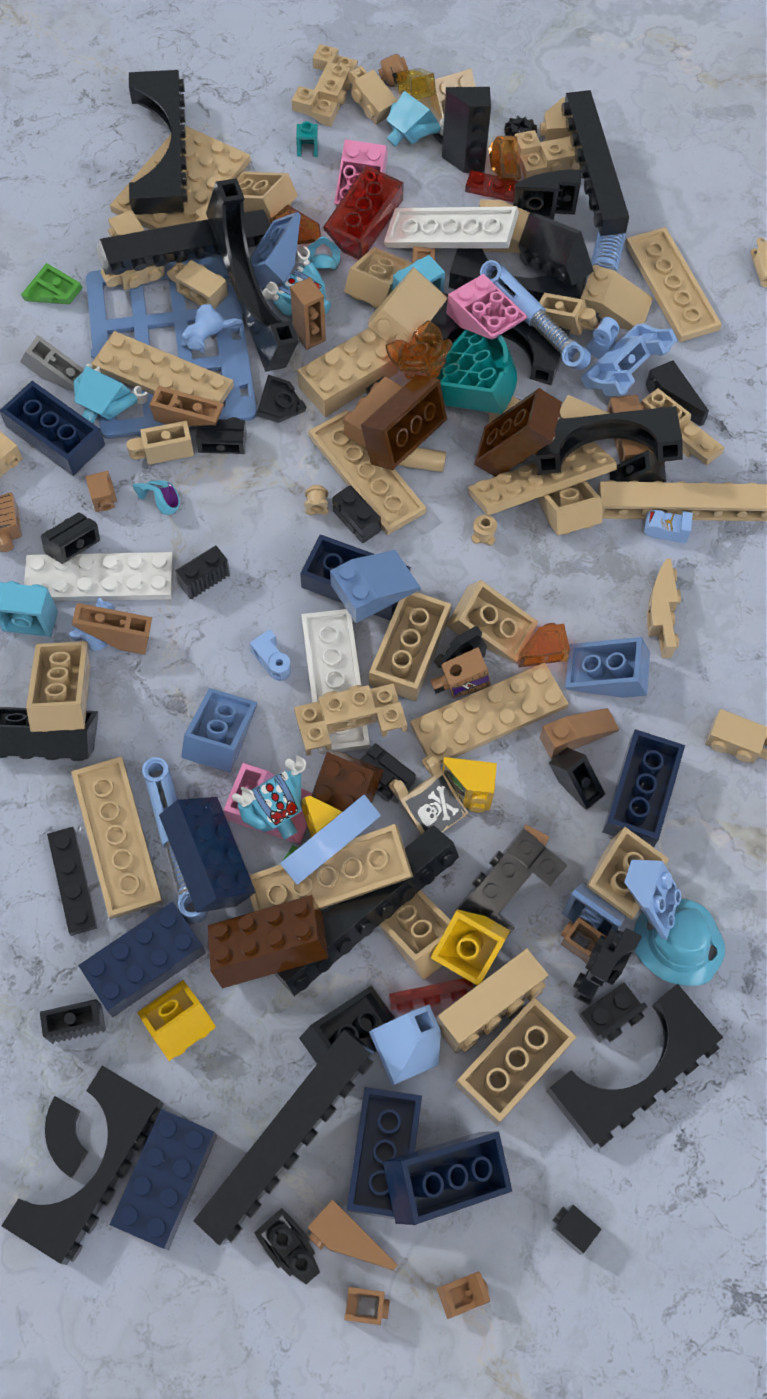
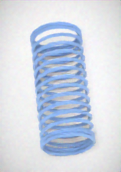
[591,226,628,272]

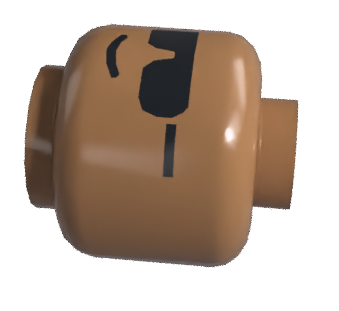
[378,54,409,86]

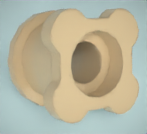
[304,485,329,515]
[471,515,497,546]

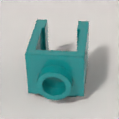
[296,121,319,157]

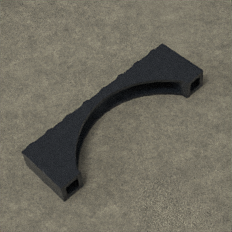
[129,70,188,215]
[206,178,299,372]

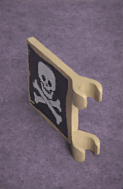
[389,756,469,835]

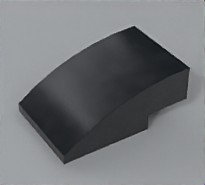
[513,170,581,220]

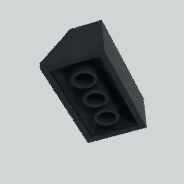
[442,87,491,173]
[518,212,594,286]
[0,707,98,761]

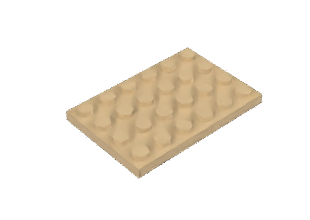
[110,124,251,230]

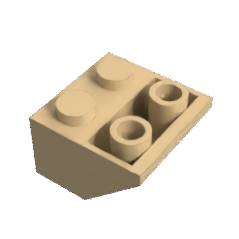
[426,68,476,120]

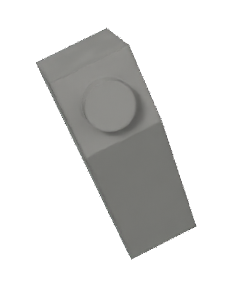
[20,335,84,392]

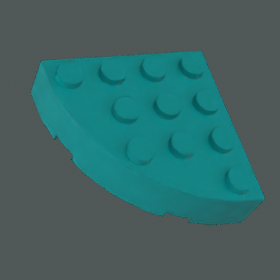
[426,329,518,414]

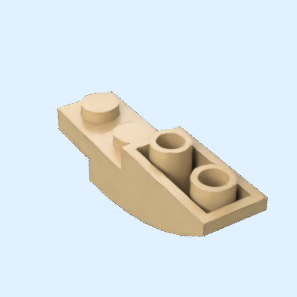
[641,388,724,466]
[647,559,681,658]

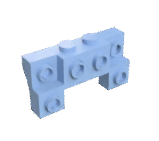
[580,323,677,397]

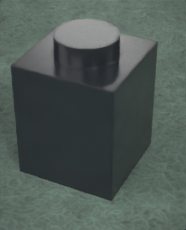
[552,1205,602,1255]

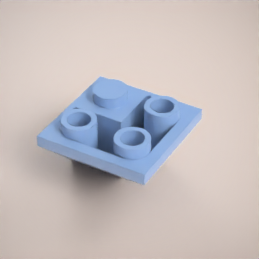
[624,860,681,940]
[369,1005,441,1086]

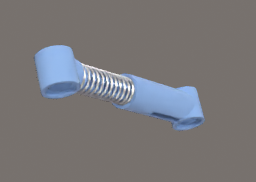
[480,260,591,370]
[142,757,208,924]

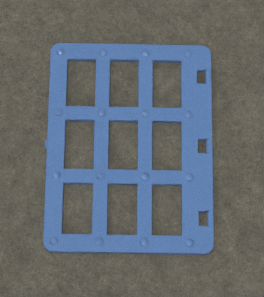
[86,256,257,439]

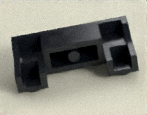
[455,827,567,939]
[573,928,642,1005]

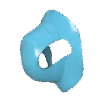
[634,899,725,986]

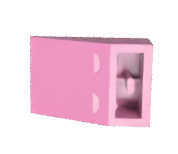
[334,139,388,211]
[446,274,527,340]
[224,763,312,845]

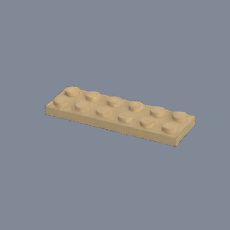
[625,227,722,342]
[91,331,234,403]
[308,410,427,535]
[468,442,617,516]
[410,662,569,764]
[71,756,163,920]
[249,824,413,912]

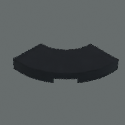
[45,1096,88,1178]

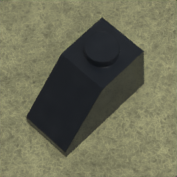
[610,450,666,483]
[549,747,605,810]

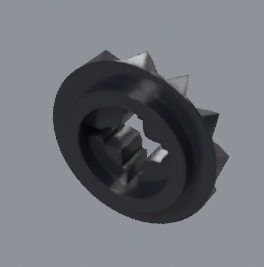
[504,115,537,142]

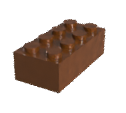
[361,374,447,470]
[474,388,562,477]
[208,895,328,989]

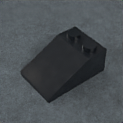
[299,986,396,1063]

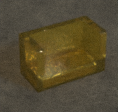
[397,68,436,99]

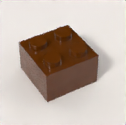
[311,751,384,812]

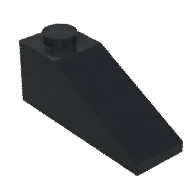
[646,360,709,426]

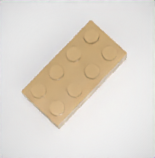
[297,327,399,417]
[369,592,451,701]
[26,641,91,732]
[437,948,548,1054]
[455,997,576,1126]

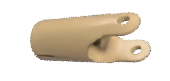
[750,237,767,287]
[399,448,446,472]

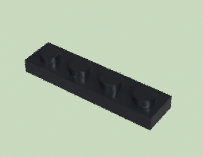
[47,827,97,936]

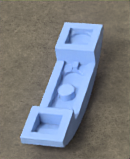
[280,795,381,885]

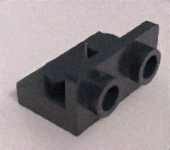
[579,982,648,1043]

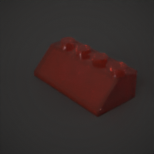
[323,165,404,260]

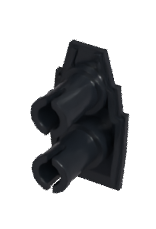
[254,1208,320,1285]

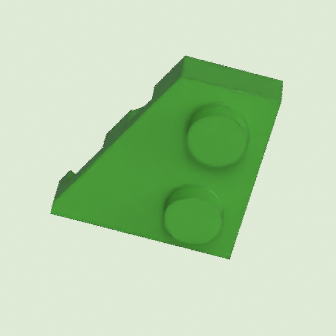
[21,263,83,304]

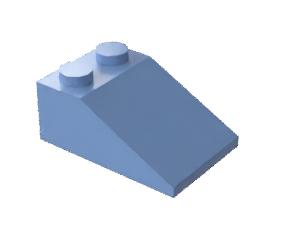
[250,212,301,289]
[330,550,421,623]
[565,637,650,698]
[181,688,257,773]
[562,882,627,936]

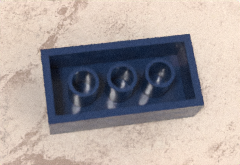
[0,380,105,476]
[300,534,411,621]
[602,729,685,847]
[159,797,256,913]
[78,902,206,1017]
[346,1087,422,1219]
[109,1109,218,1250]
[383,1131,513,1225]

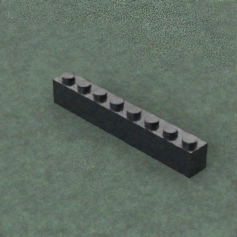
[561,90,629,236]
[96,209,270,275]
[275,825,459,997]
[193,1030,375,1246]

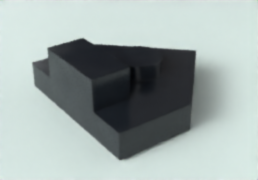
[256,374,307,423]
[434,626,487,668]

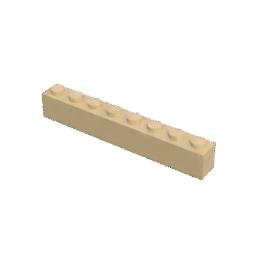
[597,480,767,521]

